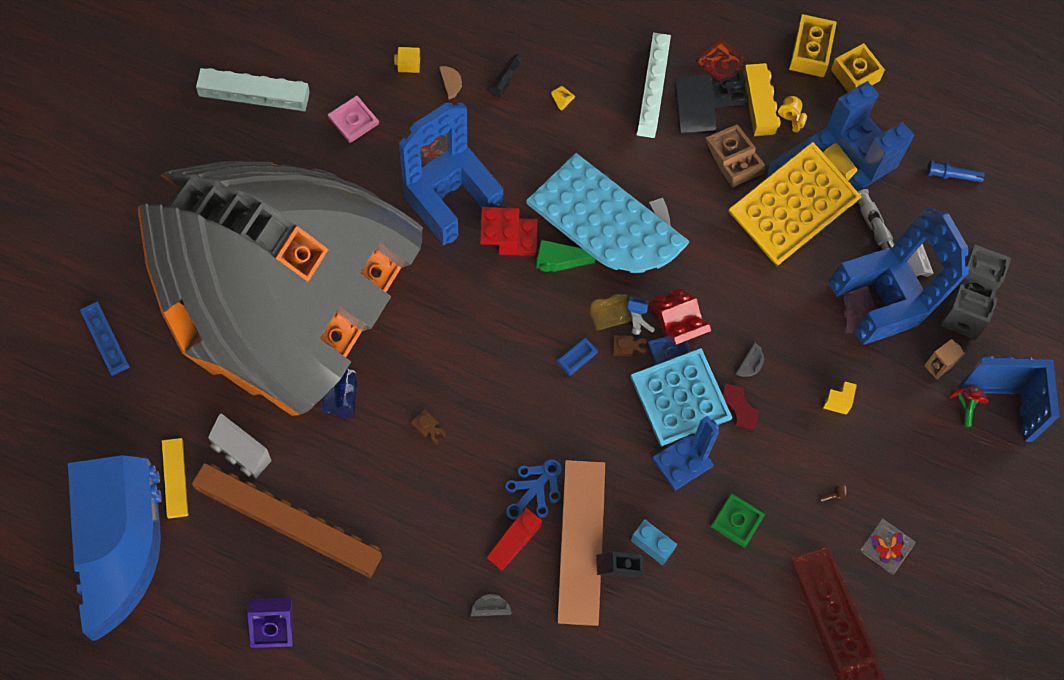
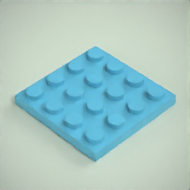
[630,348,732,447]

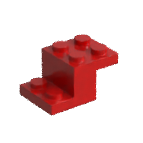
[480,207,537,256]
[649,289,711,344]

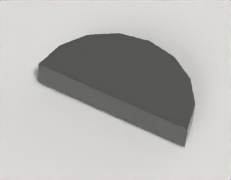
[736,342,765,377]
[471,594,512,616]

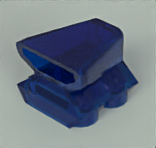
[321,368,358,419]

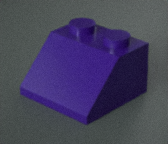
[248,598,293,648]

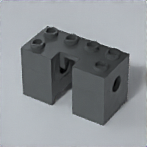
[940,244,1011,340]

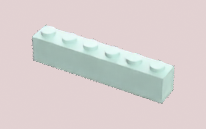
[637,32,671,138]
[196,68,310,111]

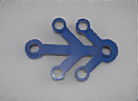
[505,459,562,521]

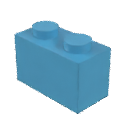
[631,520,677,565]

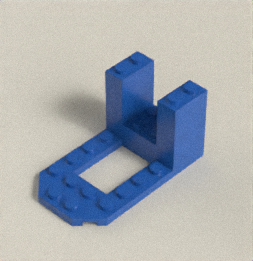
[767,81,914,192]
[399,103,503,245]
[828,207,969,345]

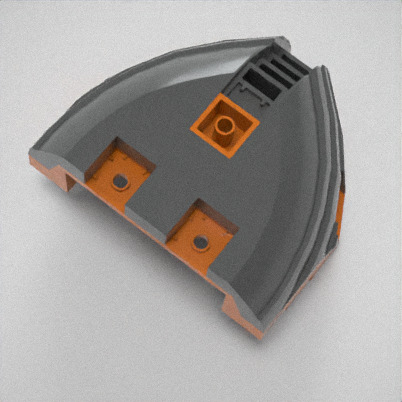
[138,161,423,416]

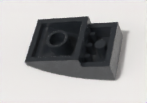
[674,74,716,135]

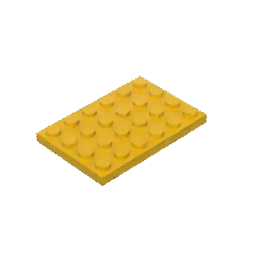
[729,142,862,266]

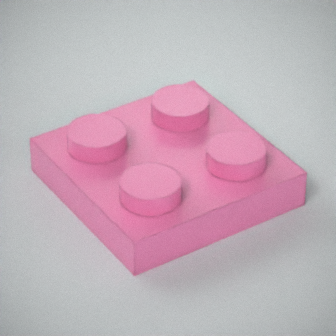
[328,96,379,143]

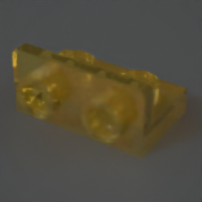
[590,294,633,331]

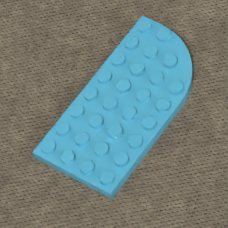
[527,153,689,273]

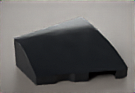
[488,53,522,98]
[712,70,748,108]

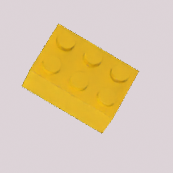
[789,14,837,77]

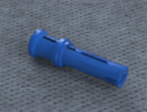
[927,160,985,183]

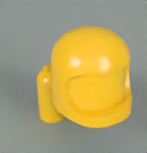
[778,96,807,133]

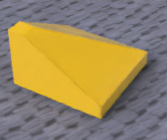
[551,86,575,110]

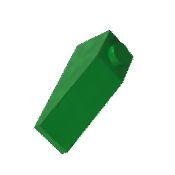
[536,240,596,272]

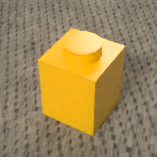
[394,47,420,73]

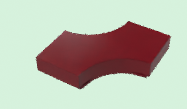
[723,383,759,430]

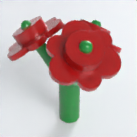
[948,385,989,427]

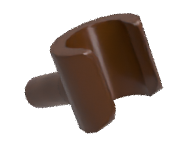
[820,486,847,502]

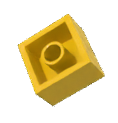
[831,43,885,92]

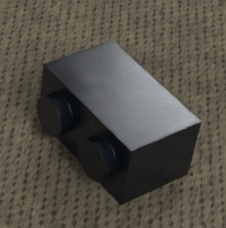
[596,551,644,579]

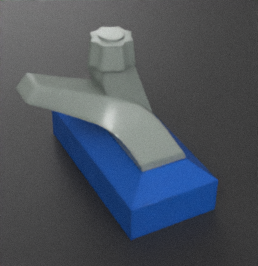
[628,297,655,334]

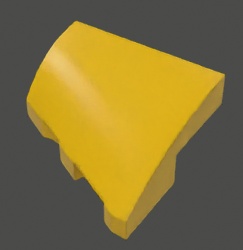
[823,143,857,181]

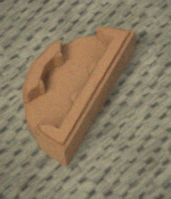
[439,66,462,100]

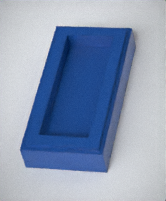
[557,337,598,376]

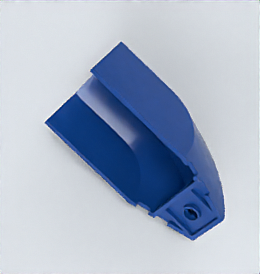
[68,455,161,641]

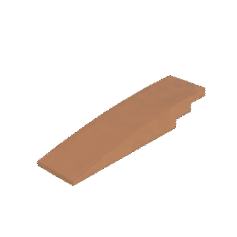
[557,460,605,626]

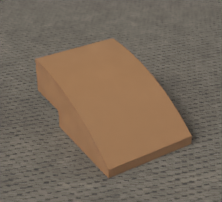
[706,125,765,188]

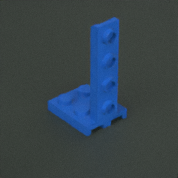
[652,416,719,491]

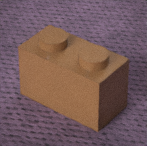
[924,339,965,380]

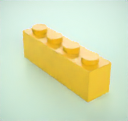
[743,63,780,136]

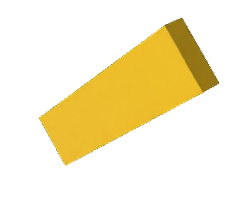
[162,438,188,519]

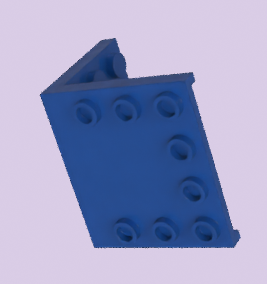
[959,356,1060,442]

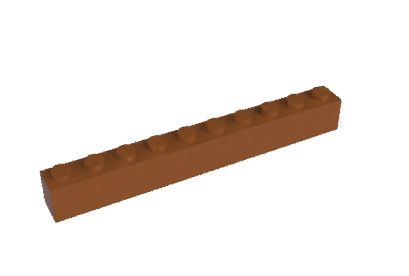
[192,463,382,578]

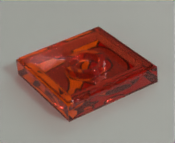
[696,38,746,82]

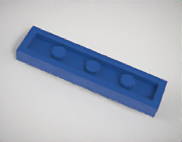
[80,301,130,376]

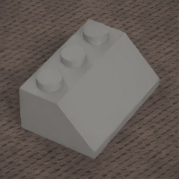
[208,414,272,478]

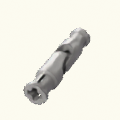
[857,189,894,250]

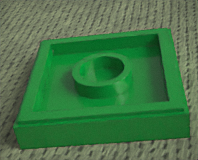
[711,493,765,548]

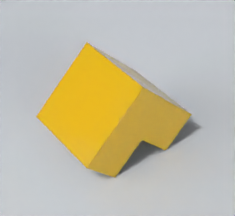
[823,382,857,415]

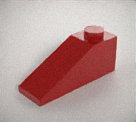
[487,508,542,571]

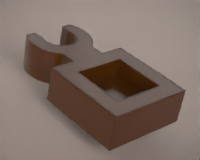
[613,335,646,357]
[411,409,446,445]

